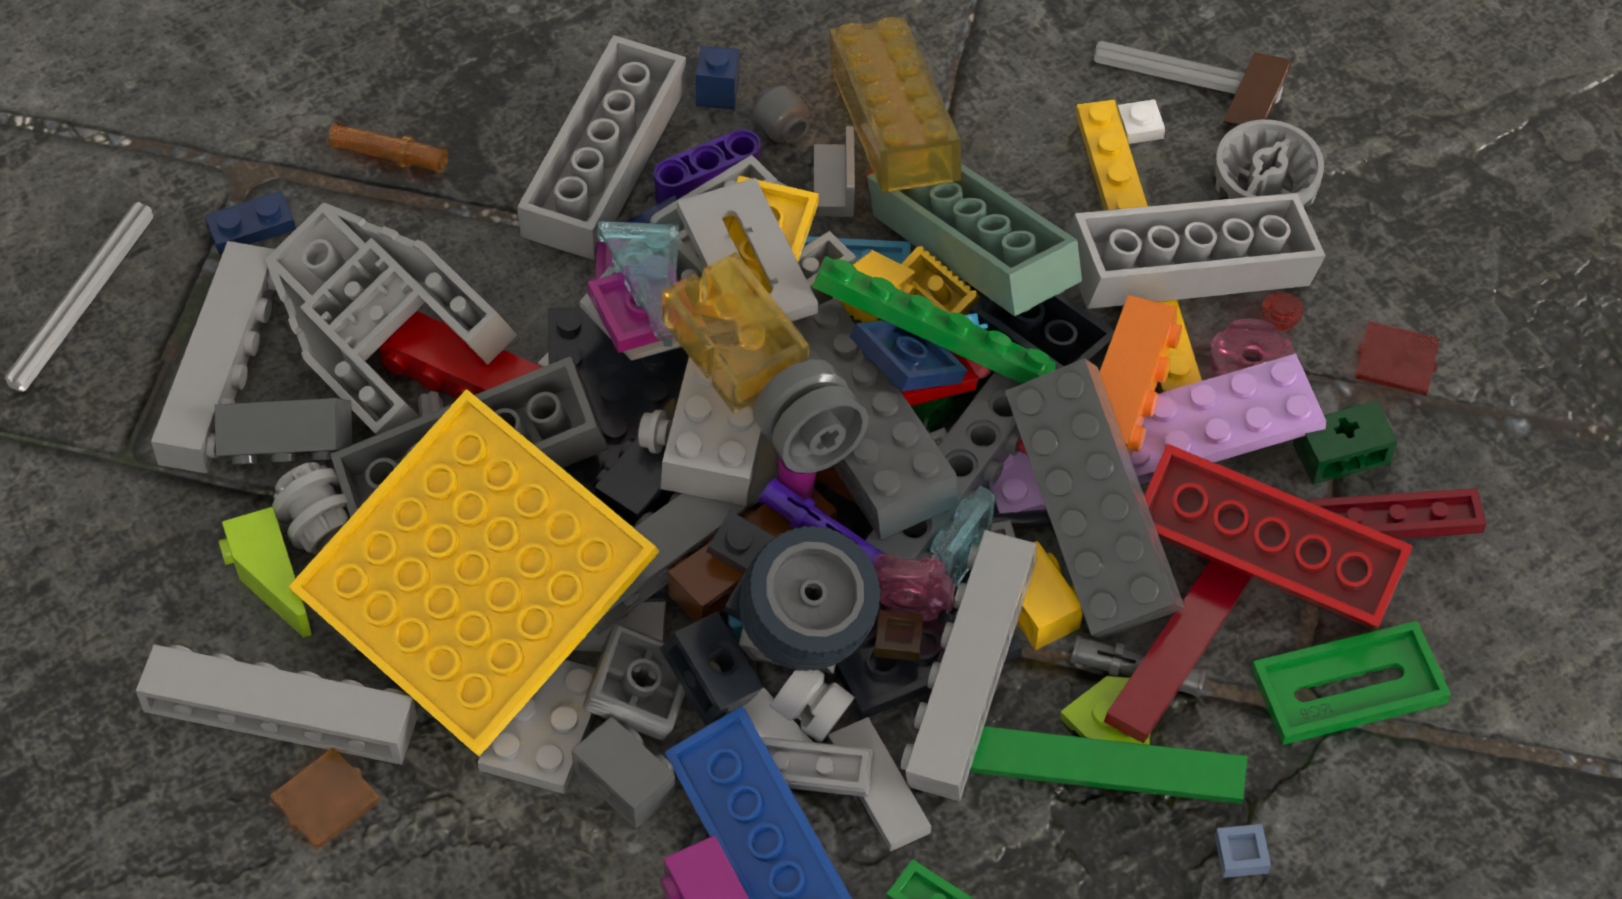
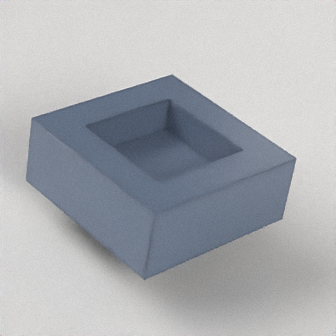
[1215,824,1271,878]

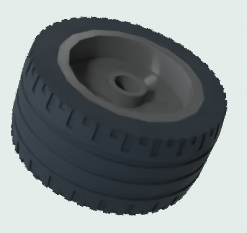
[739,526,881,671]

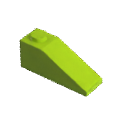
[218,507,312,638]

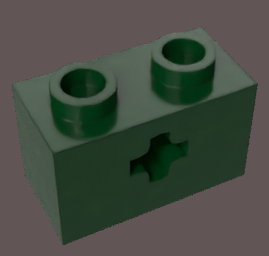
[1293,401,1398,485]

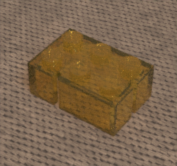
[661,252,809,414]

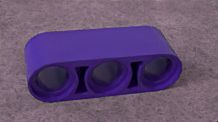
[654,129,760,209]

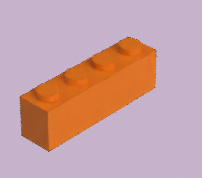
[1099,295,1182,458]

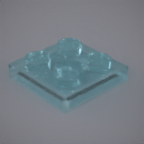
[928,485,996,603]

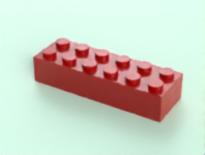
[1144,443,1413,631]

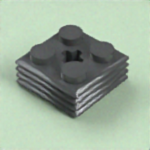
[583,623,685,741]

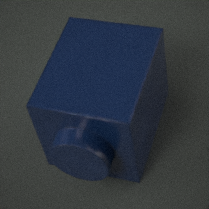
[695,45,740,109]

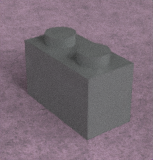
[571,716,676,829]

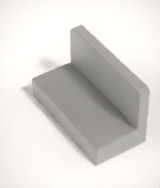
[813,126,855,217]

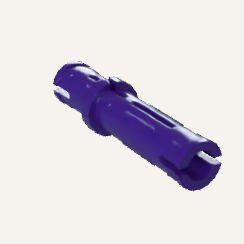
[758,477,884,567]

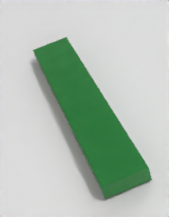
[970,726,1248,804]

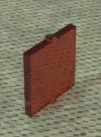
[1355,321,1440,396]

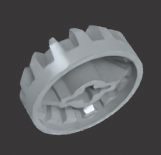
[1213,120,1324,207]

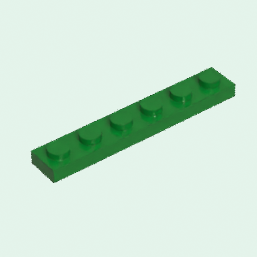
[812,256,1057,384]

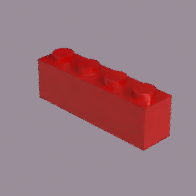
[379,311,542,400]

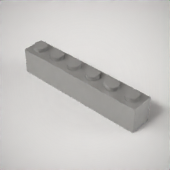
[151,241,276,473]
[901,530,1037,801]
[136,644,417,765]

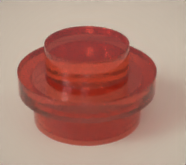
[1262,292,1303,331]

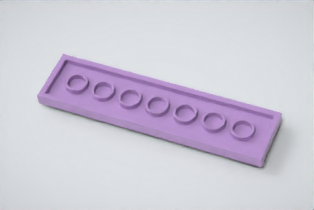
[982,353,1326,513]

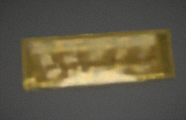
[829,17,961,193]

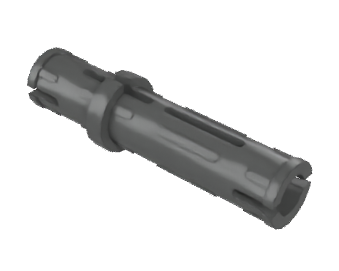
[1070,635,1206,697]

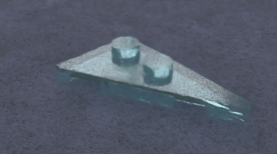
[598,221,679,347]

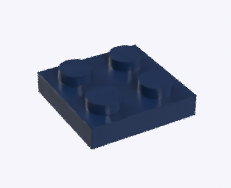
[850,320,968,391]

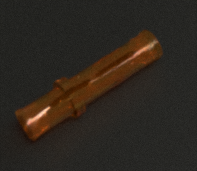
[328,122,448,173]

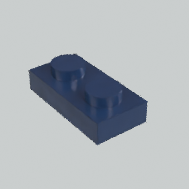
[204,191,296,254]

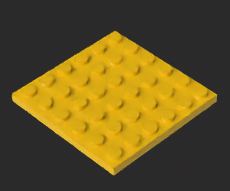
[288,389,660,757]

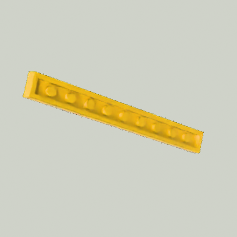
[1075,100,1202,393]

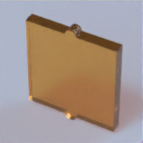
[270,748,381,850]

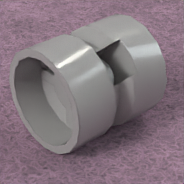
[770,670,855,743]

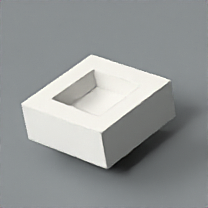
[1117,99,1165,144]

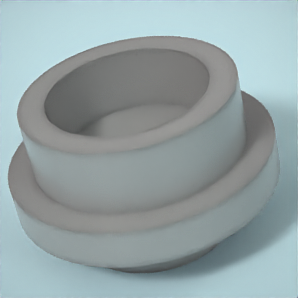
[638,410,672,454]

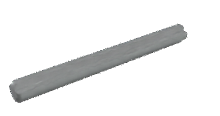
[5,202,153,392]

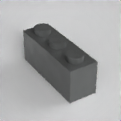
[215,398,353,465]

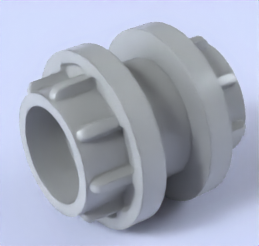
[272,462,350,555]

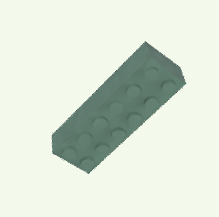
[867,144,1082,316]

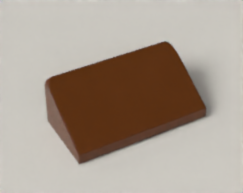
[1223,52,1292,127]

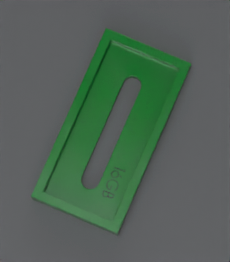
[1251,621,1451,745]

